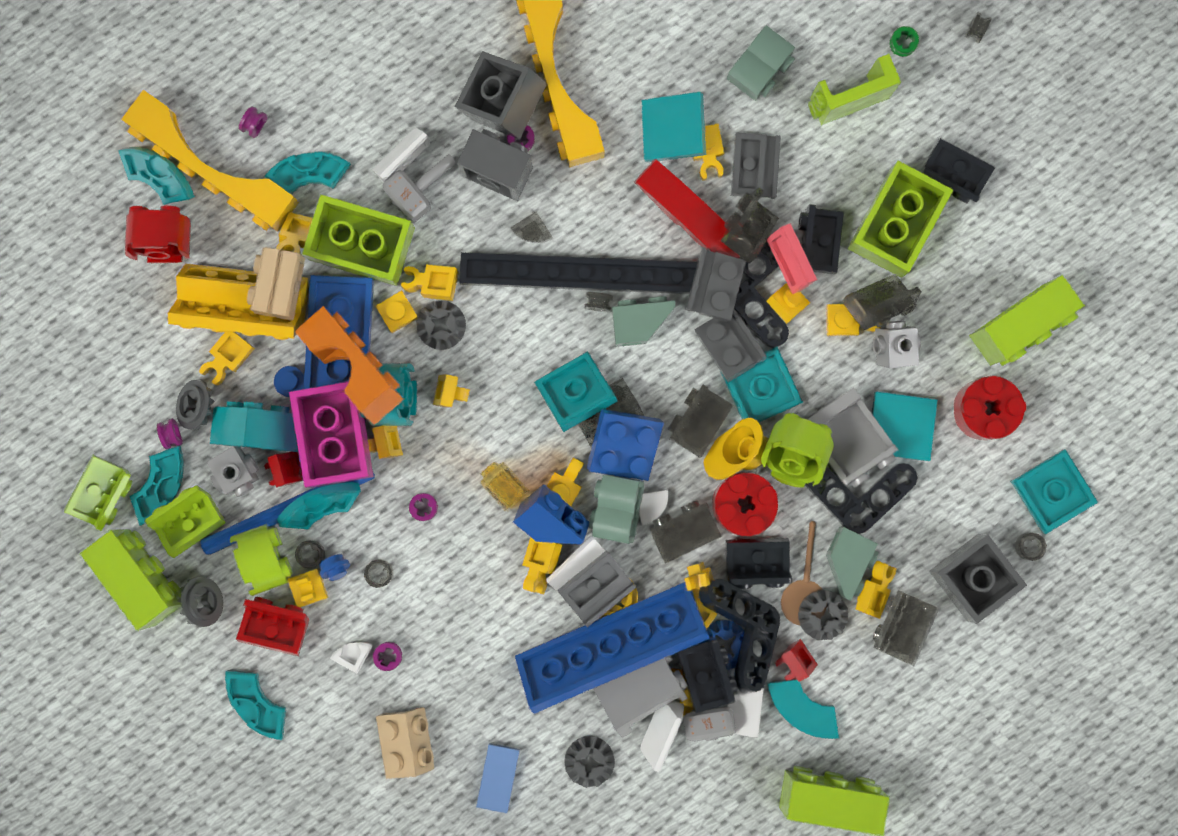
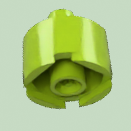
[761,413,834,488]
[230,523,293,596]

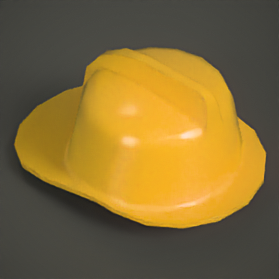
[704,418,769,480]

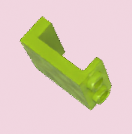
[808,54,901,126]

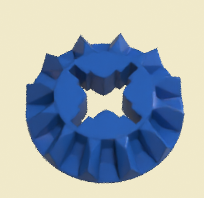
[699,620,745,671]

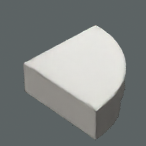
[639,490,668,526]
[330,641,374,674]

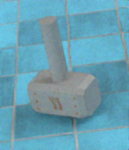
[382,154,457,223]
[683,707,736,742]

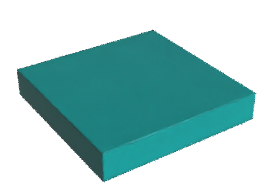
[641,92,706,162]
[720,347,803,422]
[534,351,618,432]
[872,392,938,462]
[1011,449,1099,535]

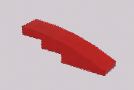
[634,159,750,259]

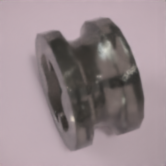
[964,11,992,43]
[584,292,613,312]
[1015,533,1047,561]
[295,540,325,568]
[364,559,393,588]

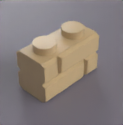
[247,247,305,320]

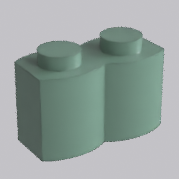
[727,25,795,101]
[589,474,644,544]

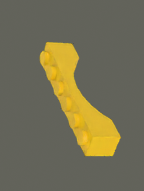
[516,0,605,168]
[121,90,299,232]

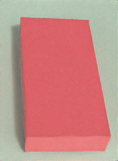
[766,223,817,294]

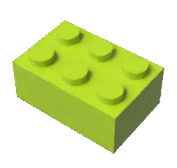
[847,160,953,278]
[302,194,415,286]
[969,274,1085,366]
[79,529,182,631]
[779,766,890,836]

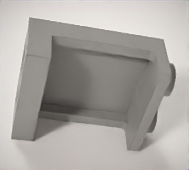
[807,387,898,488]
[593,655,688,738]

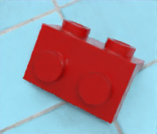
[236,597,309,657]

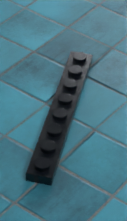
[459,252,698,294]

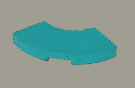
[118,147,195,205]
[264,151,351,195]
[129,446,184,526]
[277,482,361,530]
[225,670,286,740]
[767,679,839,739]

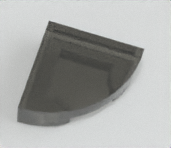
[510,212,553,243]

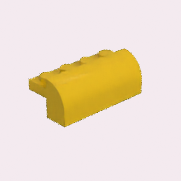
[167,263,308,340]

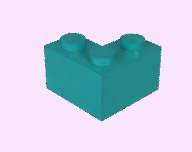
[210,401,298,452]

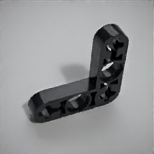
[734,240,789,348]
[805,463,918,534]
[699,579,780,693]

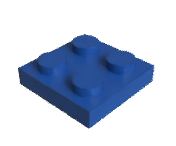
[587,409,664,481]

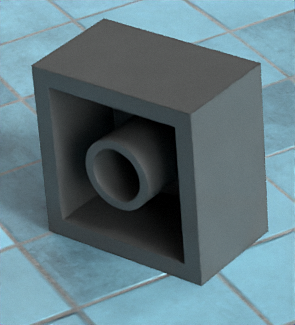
[454,51,547,140]
[457,129,533,202]
[929,534,1027,624]

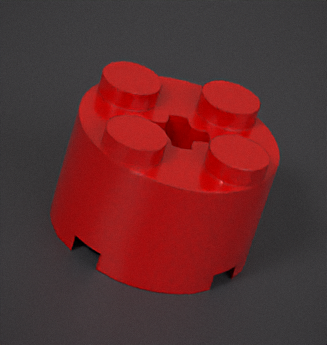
[125,205,191,263]
[954,375,1026,441]
[712,473,778,536]

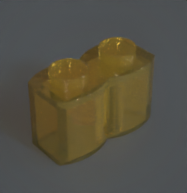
[480,461,530,512]

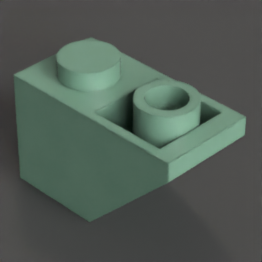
[612,296,675,347]
[826,527,879,601]

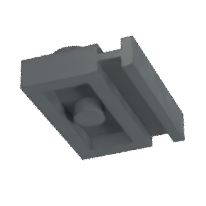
[731,132,781,199]
[685,249,746,322]
[695,309,766,382]
[557,550,636,627]

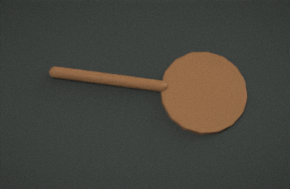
[781,521,827,626]

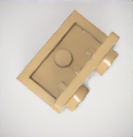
[376,707,434,779]

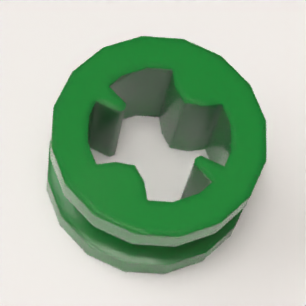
[890,26,919,57]

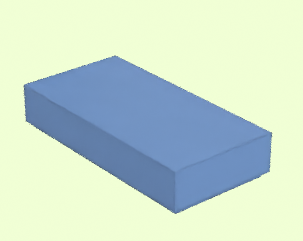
[476,743,520,813]

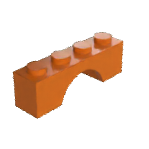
[295,306,404,425]

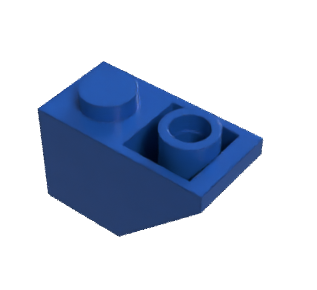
[513,484,589,545]

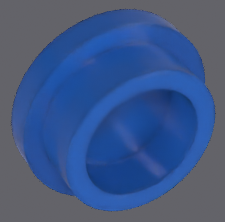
[274,366,304,397]
[319,554,350,581]

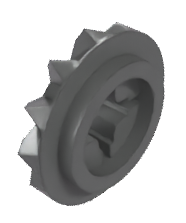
[416,300,466,350]
[176,380,215,430]
[177,576,224,628]
[798,590,849,641]
[564,736,615,788]

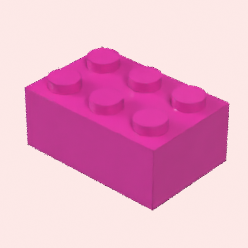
[289,382,374,488]

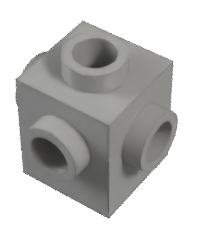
[873,321,921,368]
[206,446,259,497]

